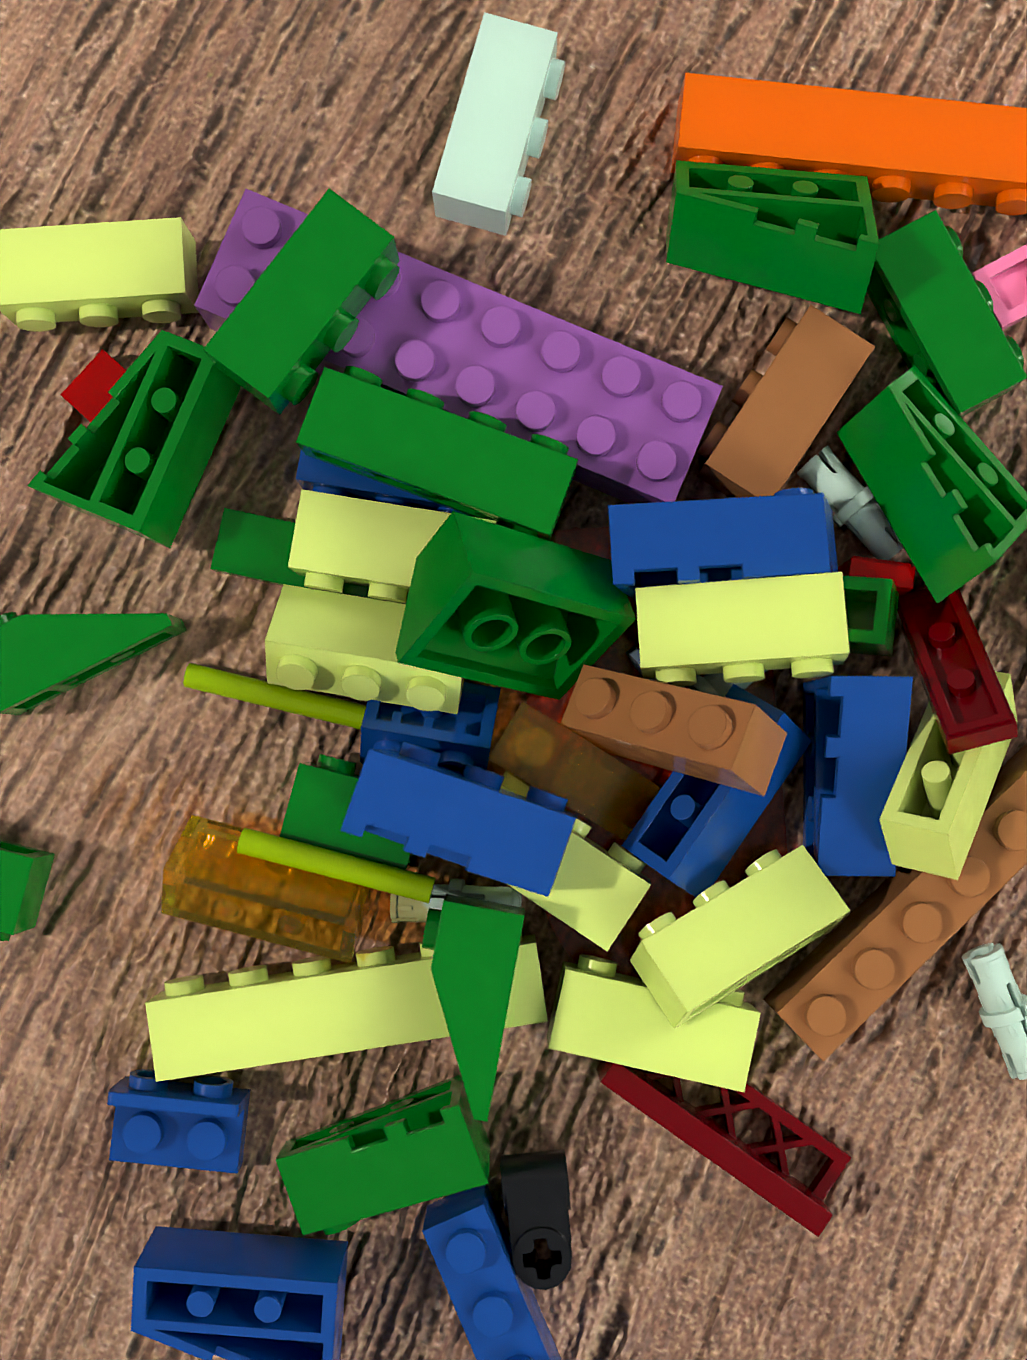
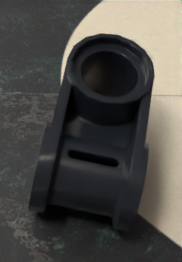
[500,1149,572,1290]

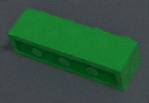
[296,366,578,541]

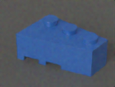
[608,488,838,601]
[803,676,913,877]
[340,741,578,897]
[131,1226,348,1360]

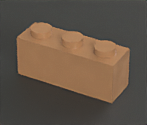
[697,305,875,498]
[560,665,787,796]

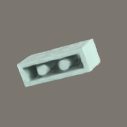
[432,12,565,236]

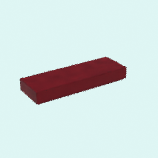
[897,588,1018,755]

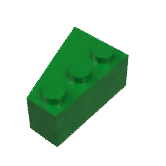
[666,160,879,314]
[27,330,241,549]
[836,365,1027,603]
[275,1074,491,1235]

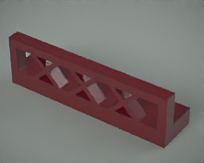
[596,1060,852,1237]

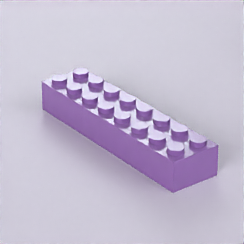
[194,189,723,504]

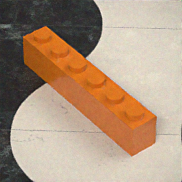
[671,72,1027,216]

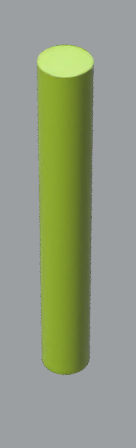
[183,663,366,730]
[237,828,436,903]

